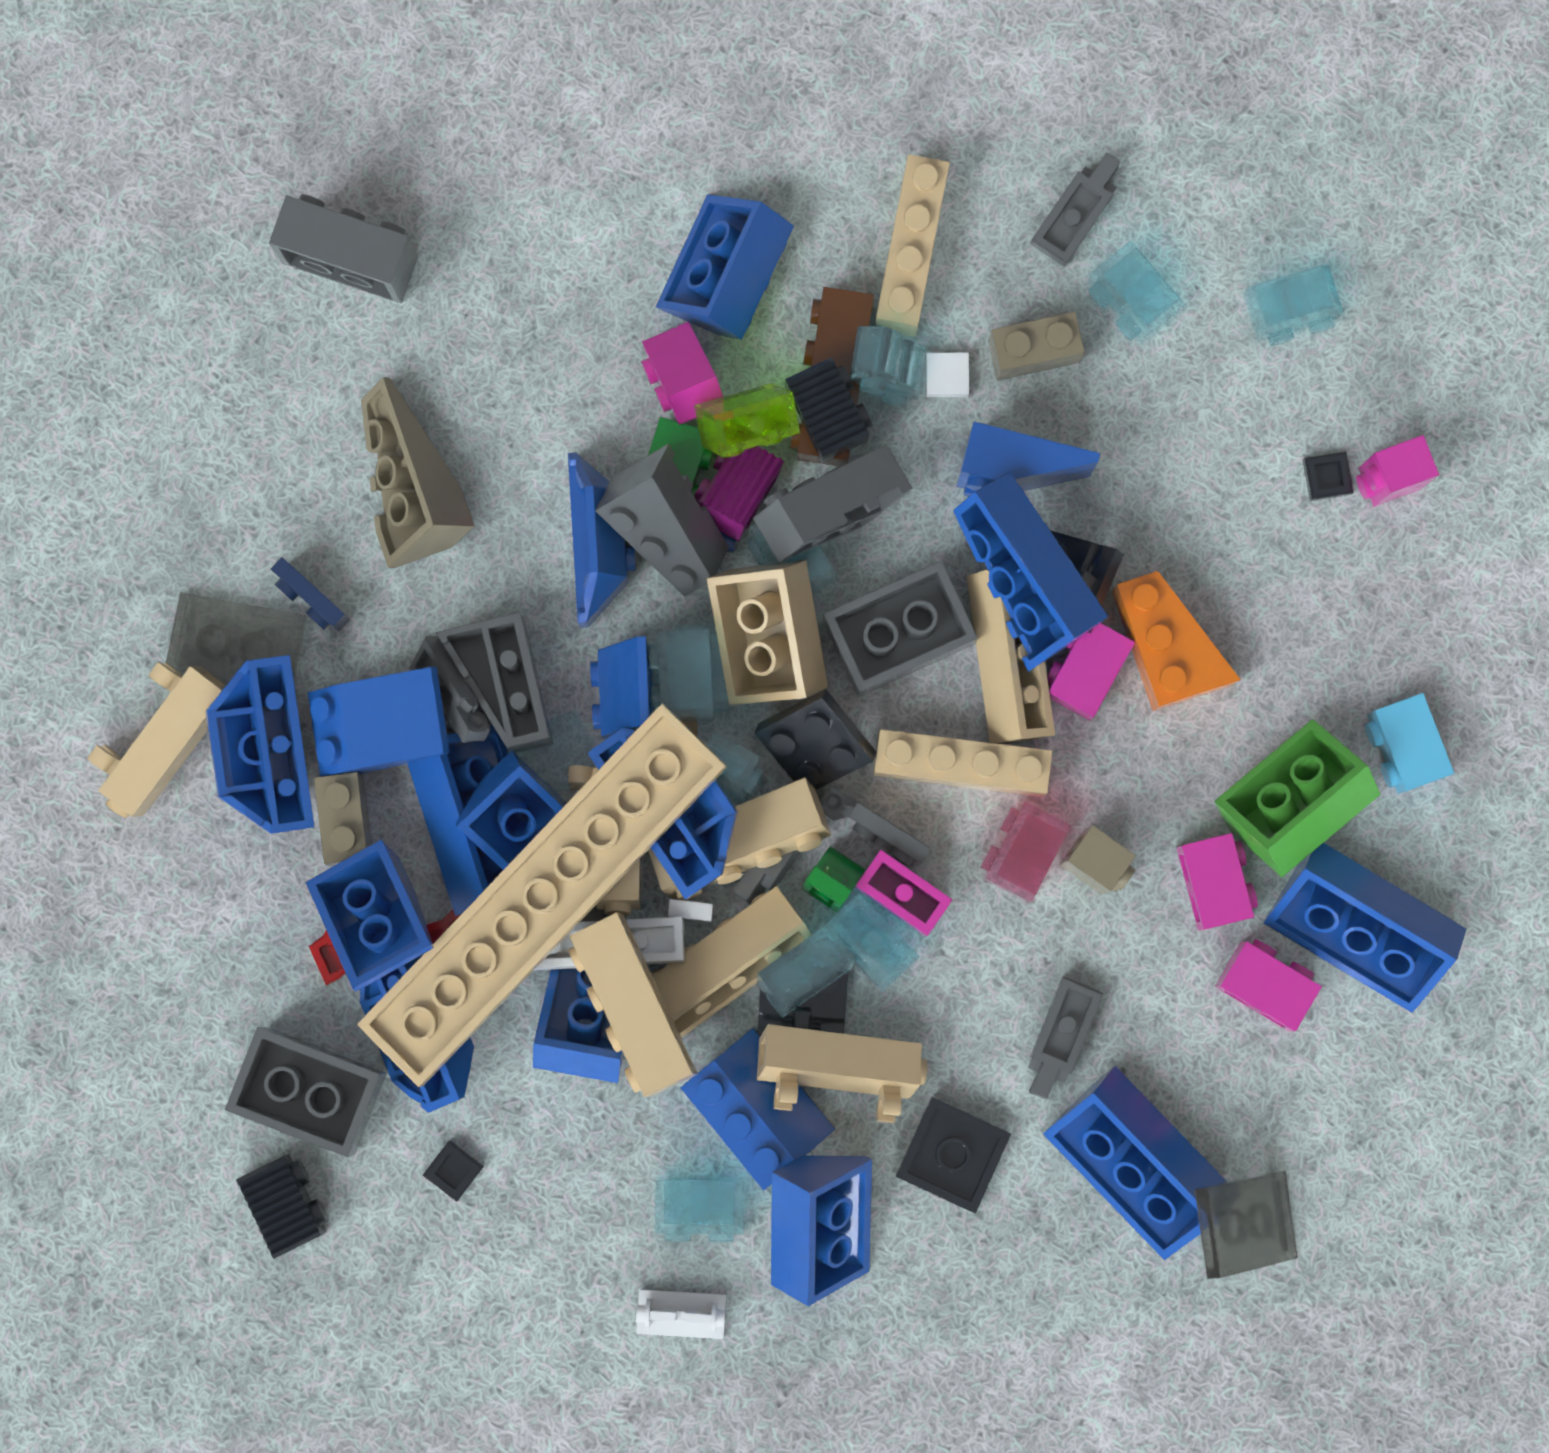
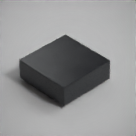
[1302,452,1354,501]
[422,1140,484,1202]

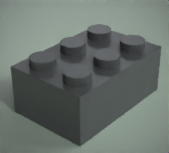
[269,194,418,304]
[823,560,978,697]
[225,1027,387,1157]

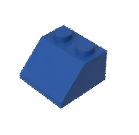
[455,750,567,870]

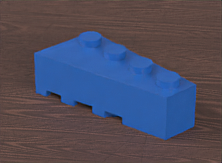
[953,472,1108,672]

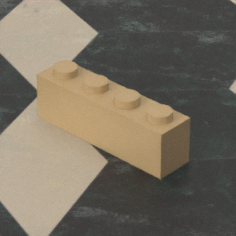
[874,154,950,337]
[966,569,1055,744]
[873,729,1052,797]
[648,778,832,901]
[651,886,816,1038]
[568,912,698,1097]

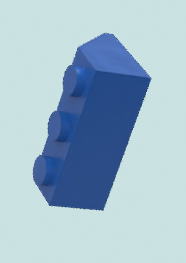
[655,194,794,340]
[680,1028,836,1191]
[771,1155,872,1307]

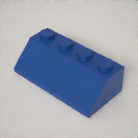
[407,725,508,916]
[1264,843,1467,1013]
[1043,1066,1238,1260]

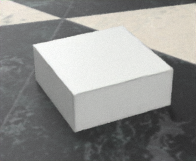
[926,352,969,397]
[668,899,714,923]

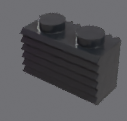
[785,357,873,463]
[236,1154,329,1259]

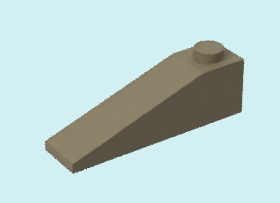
[361,377,475,568]

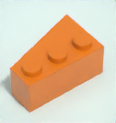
[1112,571,1241,712]

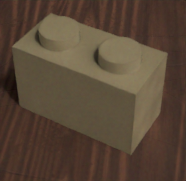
[988,312,1085,381]
[314,772,372,867]
[1060,825,1136,895]

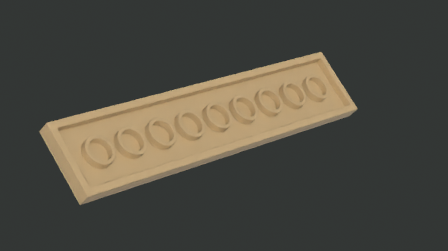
[357,704,728,1087]

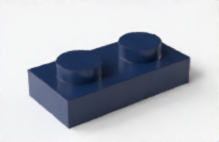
[270,557,350,632]

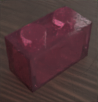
[980,802,1071,904]

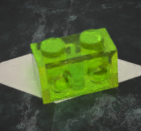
[694,383,800,457]

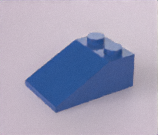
[956,422,1101,497]
[590,636,654,739]
[308,667,450,777]
[305,839,434,991]
[532,968,624,1083]

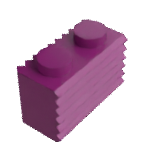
[694,437,784,542]

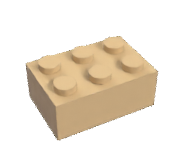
[707,560,828,705]

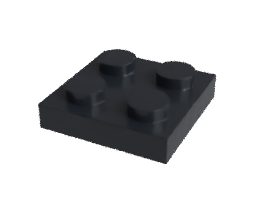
[754,688,876,790]
[895,1097,1011,1214]

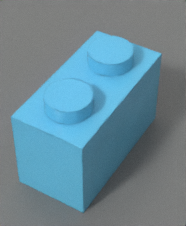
[1365,693,1455,794]

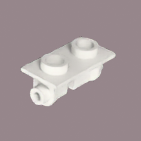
[636,1289,726,1339]

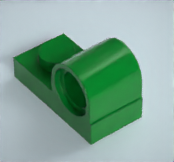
[801,846,866,913]

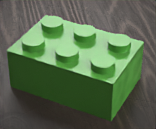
[1214,719,1381,878]

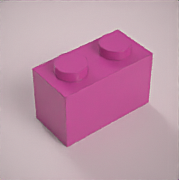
[641,322,726,425]
[1356,435,1439,507]
[1047,623,1135,721]
[1176,833,1258,931]
[854,850,952,937]
[1214,939,1322,1032]

